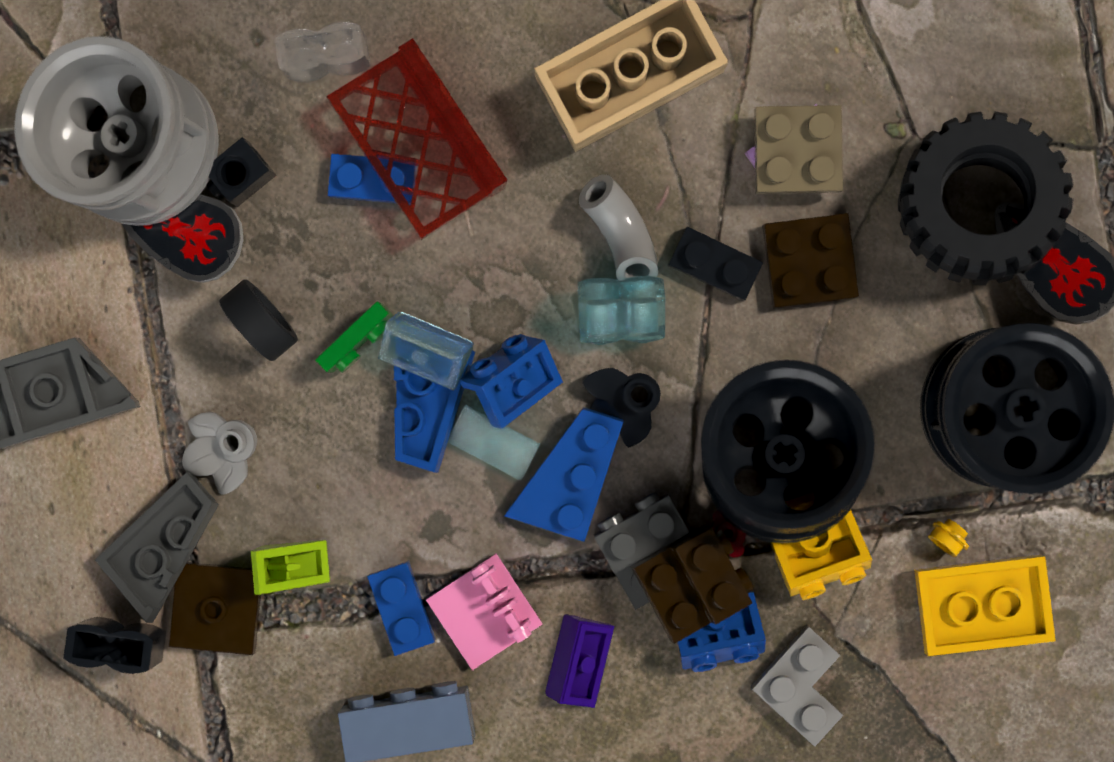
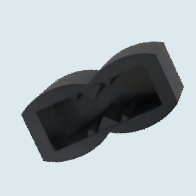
[63,617,166,674]

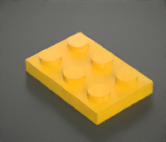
[914,555,1056,656]

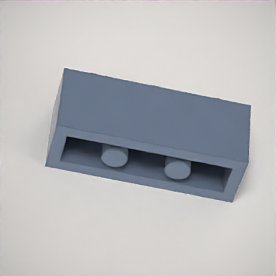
[338,681,476,762]

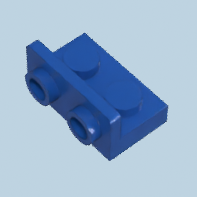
[459,334,563,429]
[677,592,766,672]

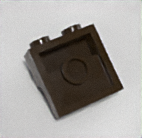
[631,525,754,644]

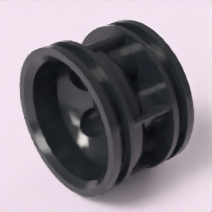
[920,323,1114,494]
[701,360,875,544]

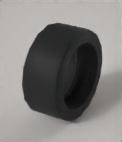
[219,279,298,361]

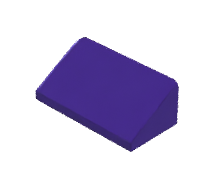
[545,614,615,708]

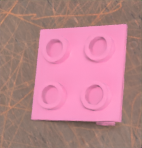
[426,553,543,670]

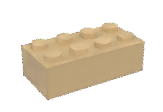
[534,0,728,152]

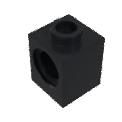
[206,137,277,207]

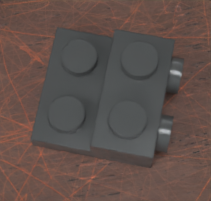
[594,492,689,610]

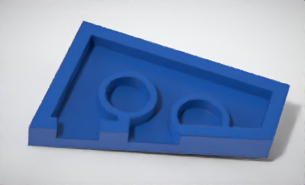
[393,326,475,473]
[504,407,623,542]

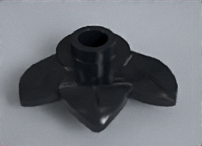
[582,368,661,448]

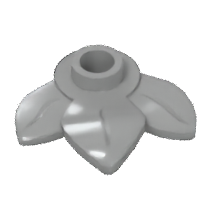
[182,412,257,495]

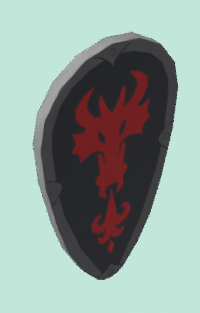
[122,194,244,283]
[994,202,1114,325]

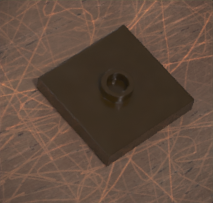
[169,562,261,655]

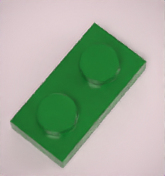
[315,301,394,373]

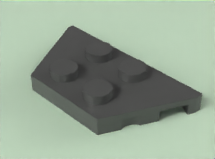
[0,337,140,449]

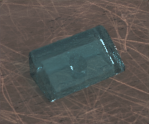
[378,312,474,391]
[448,404,541,481]

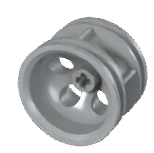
[15,36,219,226]

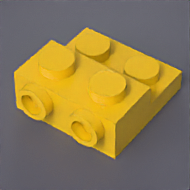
[770,492,872,600]

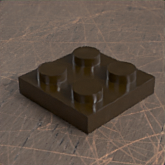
[762,213,859,308]

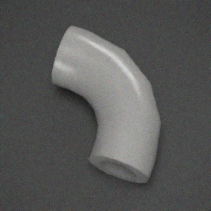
[578,174,658,287]

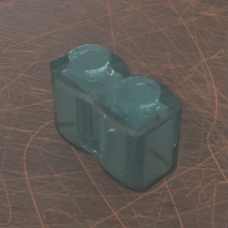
[578,276,665,345]

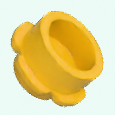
[928,519,969,557]

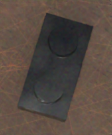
[668,226,763,302]

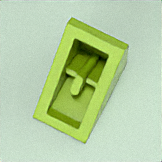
[251,540,330,595]

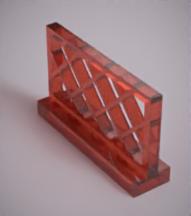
[327,38,508,240]

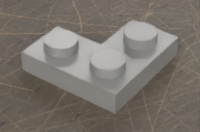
[750,624,843,747]

